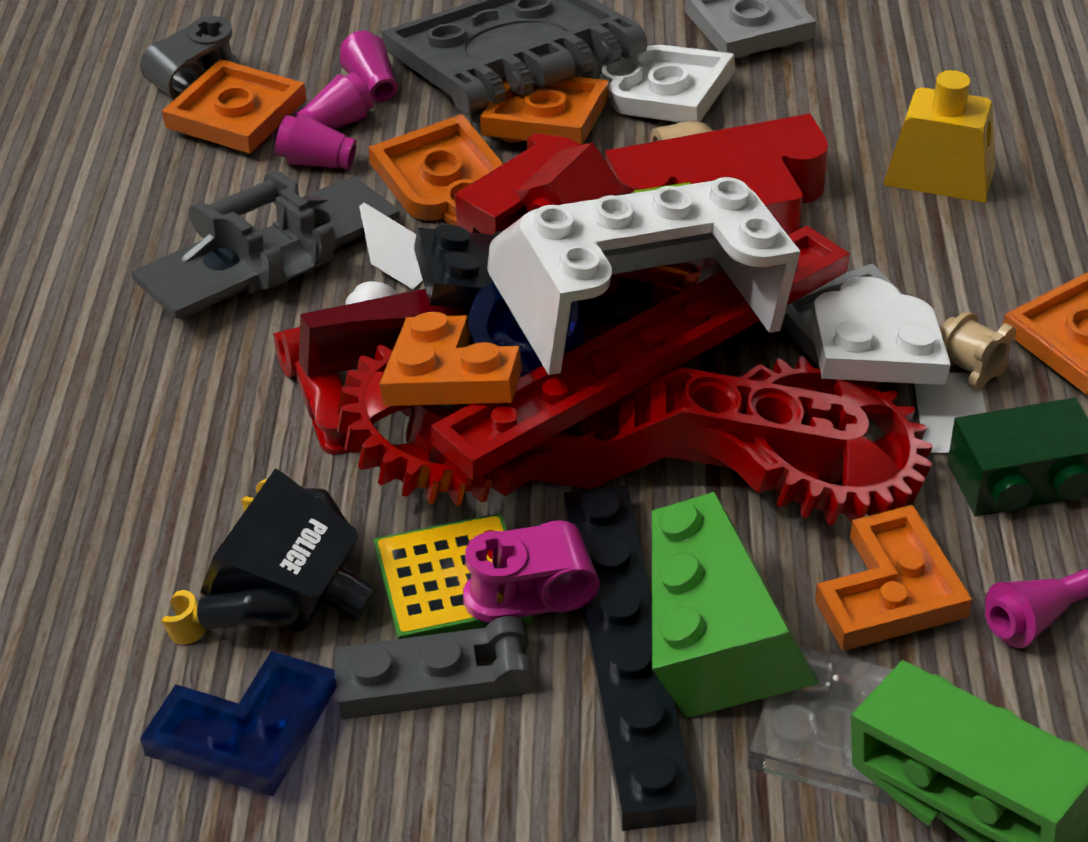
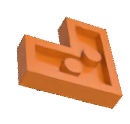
[379,312,522,406]
[815,505,972,651]

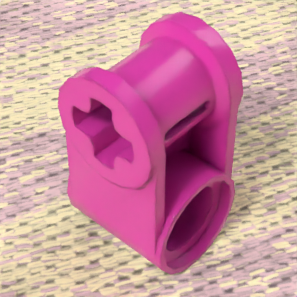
[463,521,600,623]

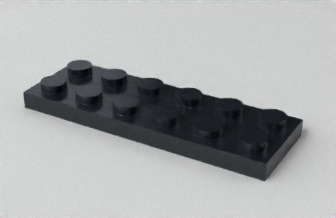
[414,225,779,335]

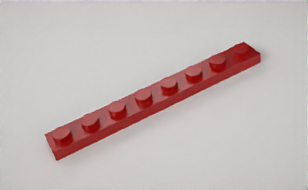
[431,225,850,480]

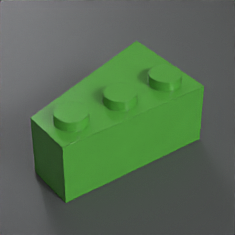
[652,492,820,719]
[851,660,1088,842]

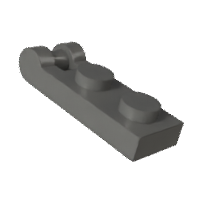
[334,616,536,720]

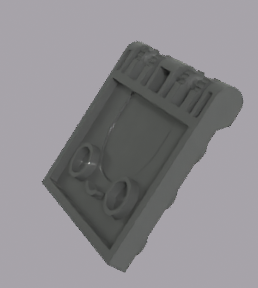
[381,0,647,115]

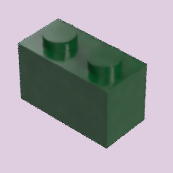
[947,397,1088,516]

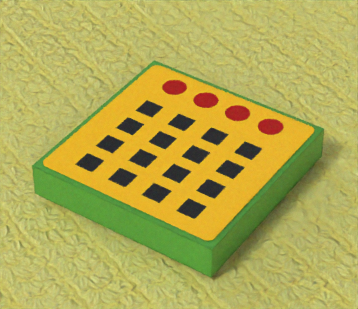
[373,513,533,639]

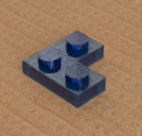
[140,651,337,797]

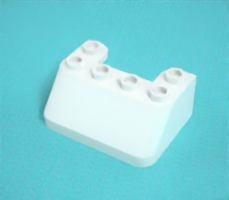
[487,177,800,375]

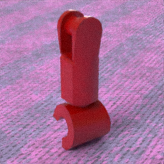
[273,327,347,455]

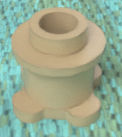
[940,311,1016,391]

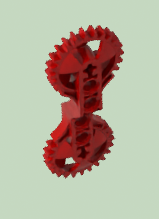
[337,345,933,526]

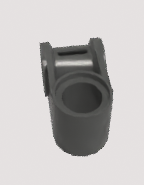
[140,16,239,99]

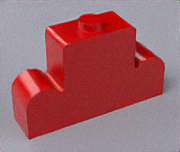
[605,113,829,235]

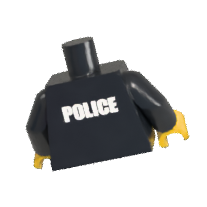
[161,468,377,645]

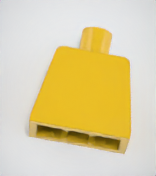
[884,70,996,203]

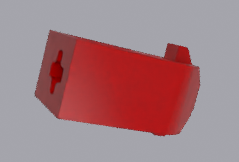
[455,133,581,235]

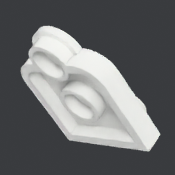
[599,45,736,124]
[811,276,951,385]

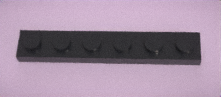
[564,486,696,831]

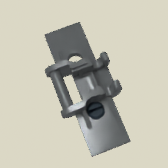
[132,171,400,319]

